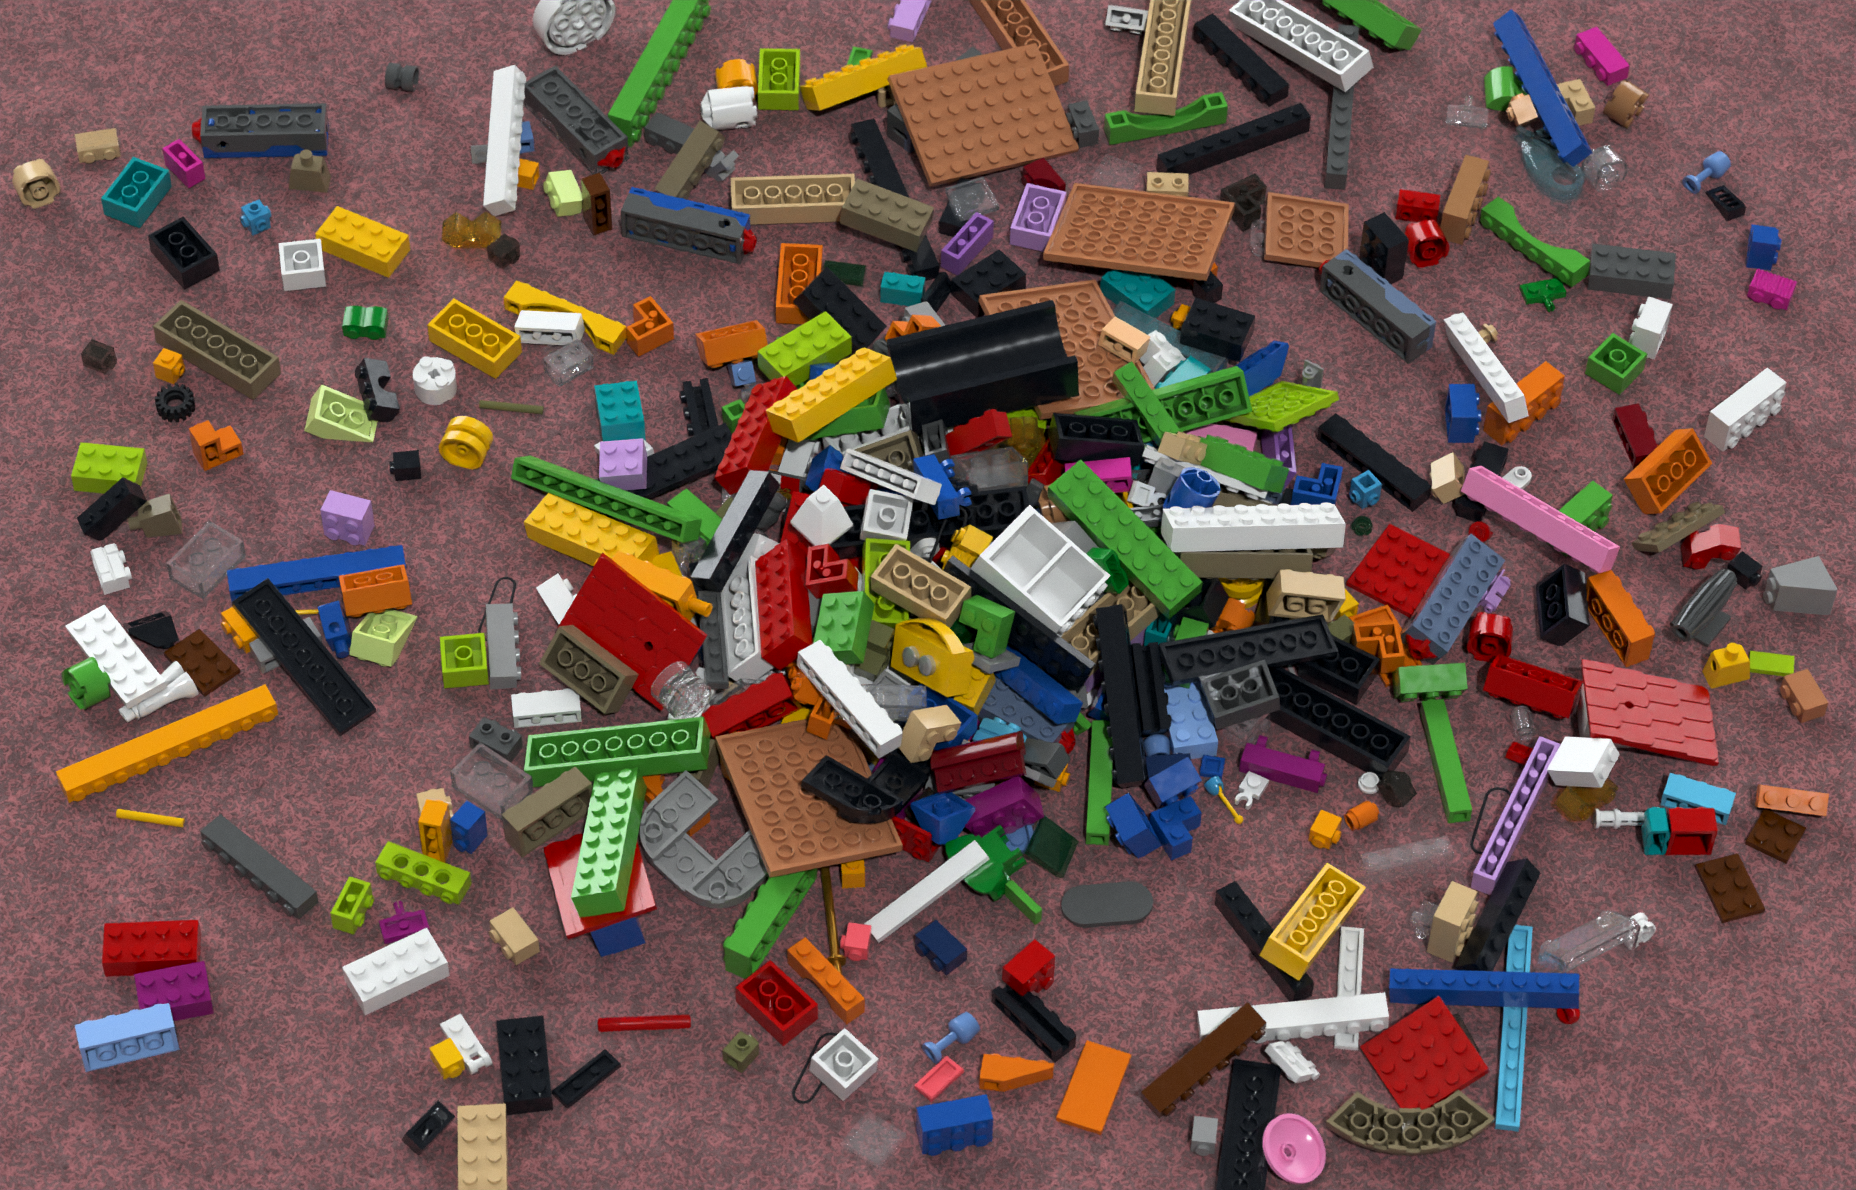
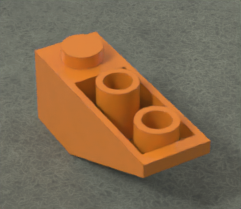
[979,1053,1054,1092]

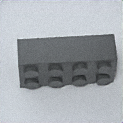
[1587,243,1676,299]

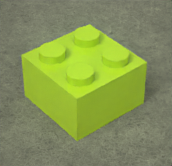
[440,633,489,688]

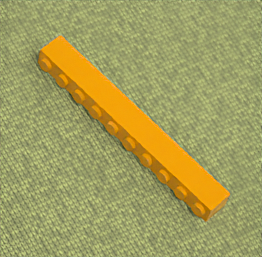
[56,684,278,803]

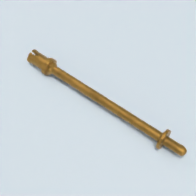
[820,866,846,974]

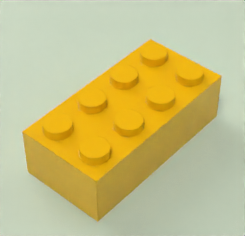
[315,206,410,278]
[427,299,522,379]

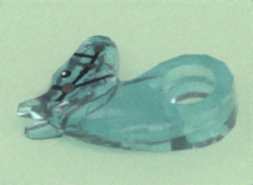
[1514,126,1585,203]

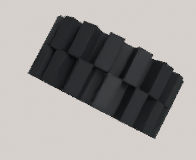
[155,383,195,422]

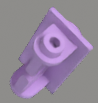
[1476,569,1511,613]

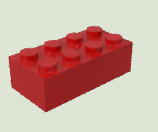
[1483,654,1583,719]
[702,672,803,739]
[102,920,201,977]

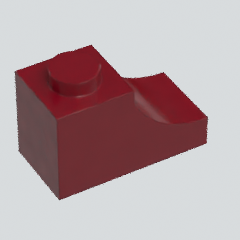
[1021,157,1066,191]

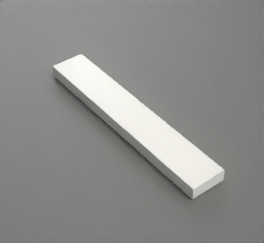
[865,840,989,943]
[1334,926,1364,1051]

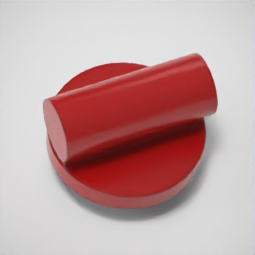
[1469,521,1493,542]
[1556,1008,1580,1024]

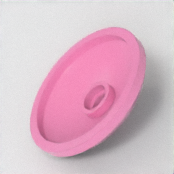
[1263,1114,1326,1184]

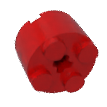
[1404,220,1450,268]
[1467,612,1513,662]

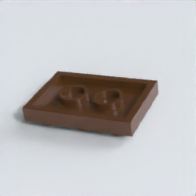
[164,629,241,697]
[1695,853,1765,923]

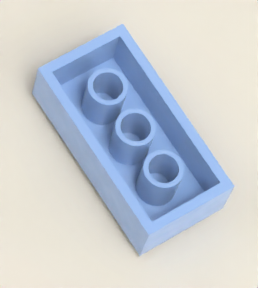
[1164,681,1218,759]
[75,1003,180,1072]

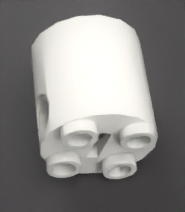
[701,86,757,130]

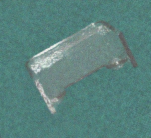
[1535,910,1641,973]

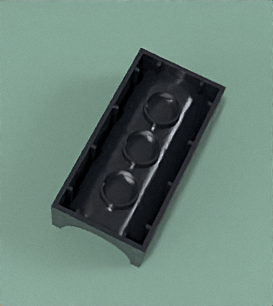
[887,300,1079,435]

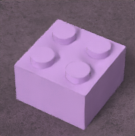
[599,438,647,490]
[320,490,374,546]

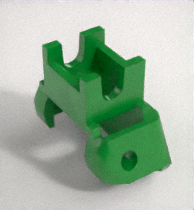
[946,825,1027,902]

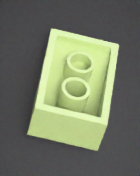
[304,385,377,442]
[349,608,417,667]

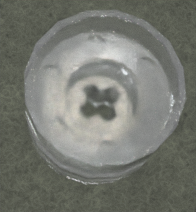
[651,661,712,719]

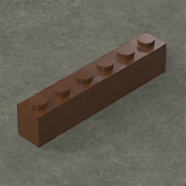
[1140,1002,1267,1118]

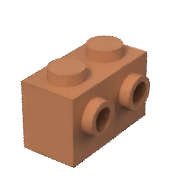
[1780,669,1828,723]

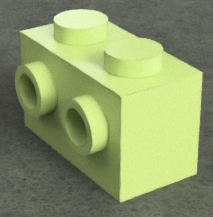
[543,170,583,217]

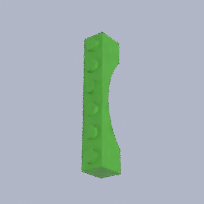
[1104,92,1228,145]
[1480,197,1590,287]

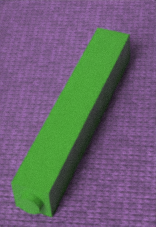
[1420,699,1472,823]
[1086,720,1113,845]

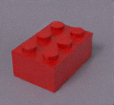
[735,960,818,1046]

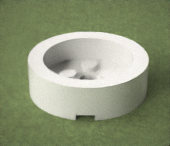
[533,0,615,55]

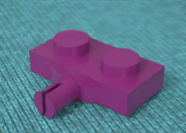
[379,901,430,944]

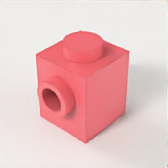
[840,922,871,961]

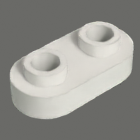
[1502,466,1532,490]
[910,538,940,561]

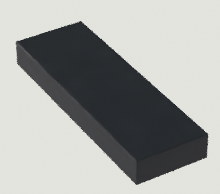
[552,1049,621,1109]

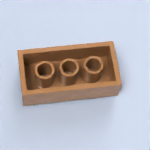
[1440,155,1491,245]

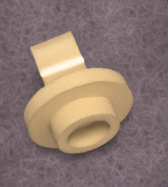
[1478,324,1498,343]

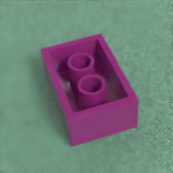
[965,776,1044,838]
[134,961,214,1021]

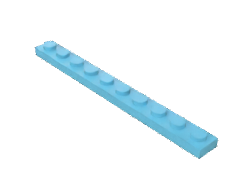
[1495,925,1533,1132]

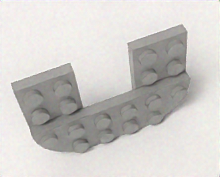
[640,770,769,909]

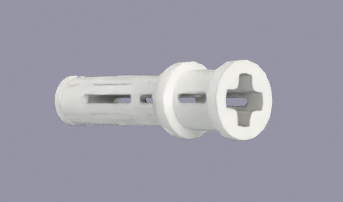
[1592,808,1645,829]

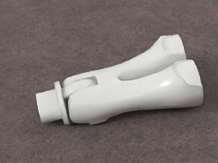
[118,661,199,723]

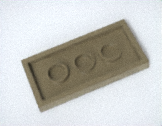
[1631,502,1725,553]

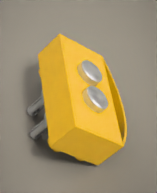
[891,617,974,697]

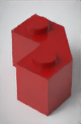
[819,468,878,505]
[1681,524,1741,569]

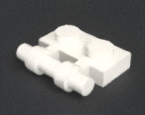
[1265,1041,1320,1083]

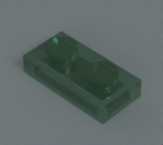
[823,260,866,286]

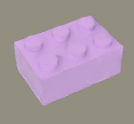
[1010,183,1067,252]

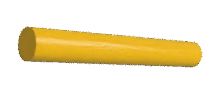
[116,809,185,828]

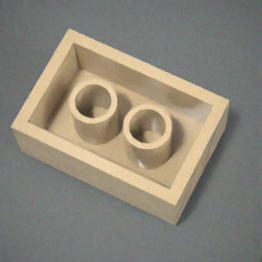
[1266,569,1346,622]
[1427,881,1479,963]

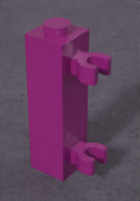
[1239,735,1328,793]

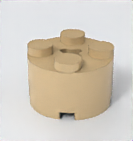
[12,159,60,209]

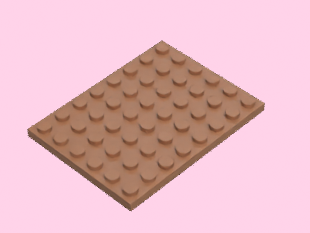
[887,43,1079,187]
[1043,183,1235,281]
[979,280,1155,420]
[715,719,903,878]

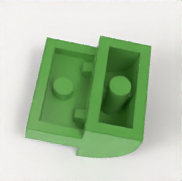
[1484,66,1528,111]

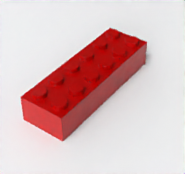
[714,376,798,495]
[755,539,813,670]

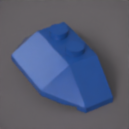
[1235,340,1289,396]

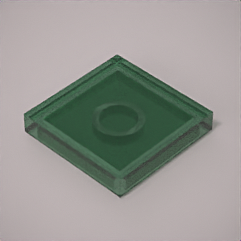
[1025,815,1079,878]

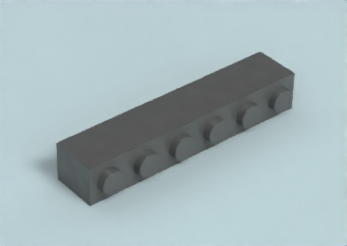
[200,814,319,920]

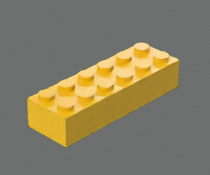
[799,44,927,110]
[766,347,897,443]
[524,493,659,566]
[1259,863,1366,981]

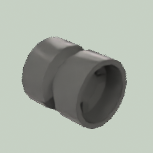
[385,62,419,92]

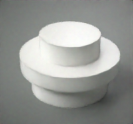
[1358,772,1381,794]

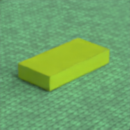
[1749,651,1794,677]

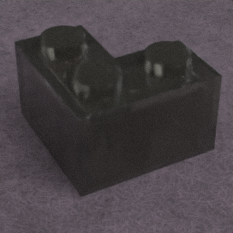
[1220,173,1267,232]

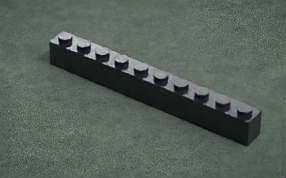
[848,118,940,281]

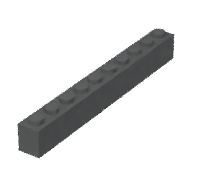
[1325,24,1359,190]

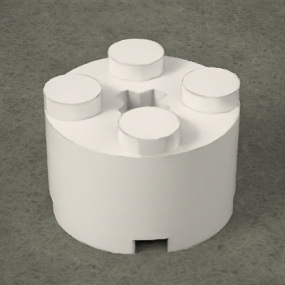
[413,356,457,405]

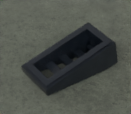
[1706,185,1746,221]

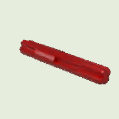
[598,1014,691,1032]

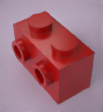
[1395,189,1441,222]

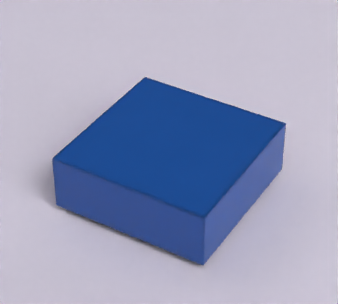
[1200,755,1225,779]

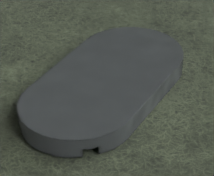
[1061,881,1153,928]

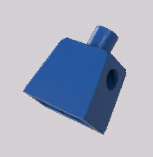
[318,600,352,658]

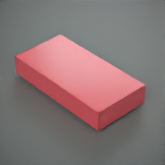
[914,1055,964,1102]

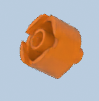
[1209,597,1255,633]

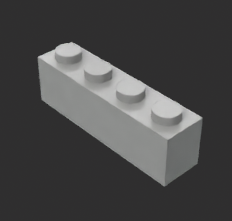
[486,603,521,690]

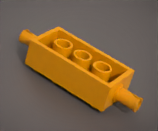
[594,551,713,621]

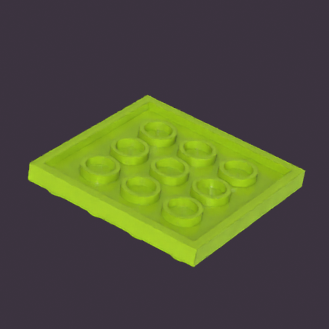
[1225,381,1339,432]

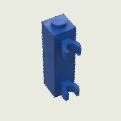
[913,454,972,520]

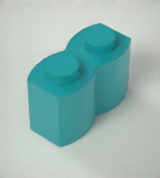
[1641,807,1670,855]

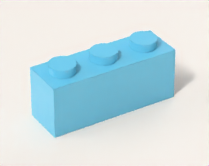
[1660,773,1736,825]

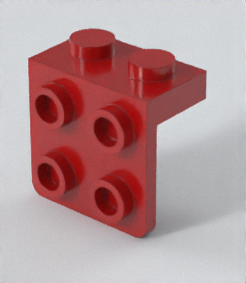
[891,816,942,863]

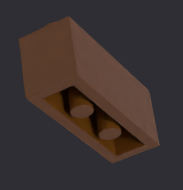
[581,173,612,236]

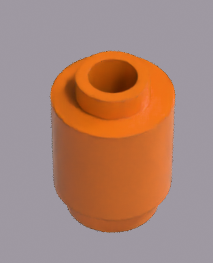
[1344,800,1379,831]

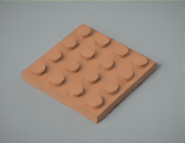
[1264,192,1349,268]

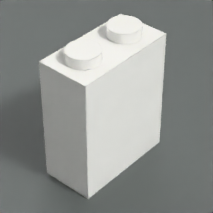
[1547,737,1620,788]

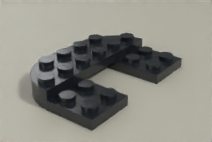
[801,714,931,824]

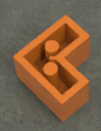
[626,296,674,357]
[884,315,941,341]
[189,420,244,471]
[1351,620,1405,673]
[806,694,852,740]

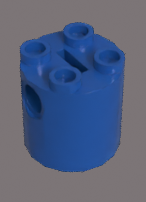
[1162,467,1221,509]

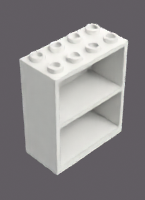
[970,505,1111,637]

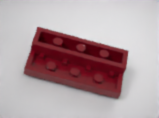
[931,731,1026,794]

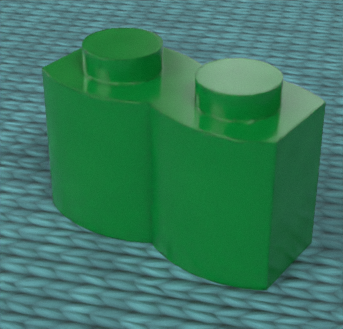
[342,306,389,340]
[1087,547,1129,594]

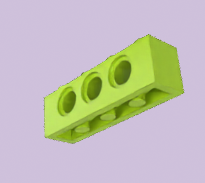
[375,841,472,905]

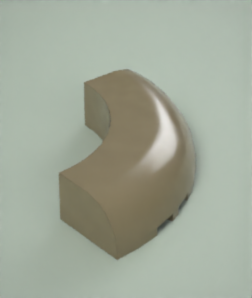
[1326,1090,1495,1156]

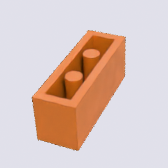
[1755,784,1829,816]

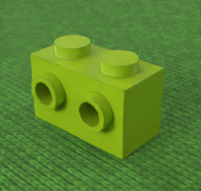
[330,876,374,935]

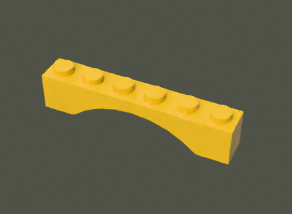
[504,280,627,355]

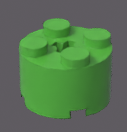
[62,656,111,710]

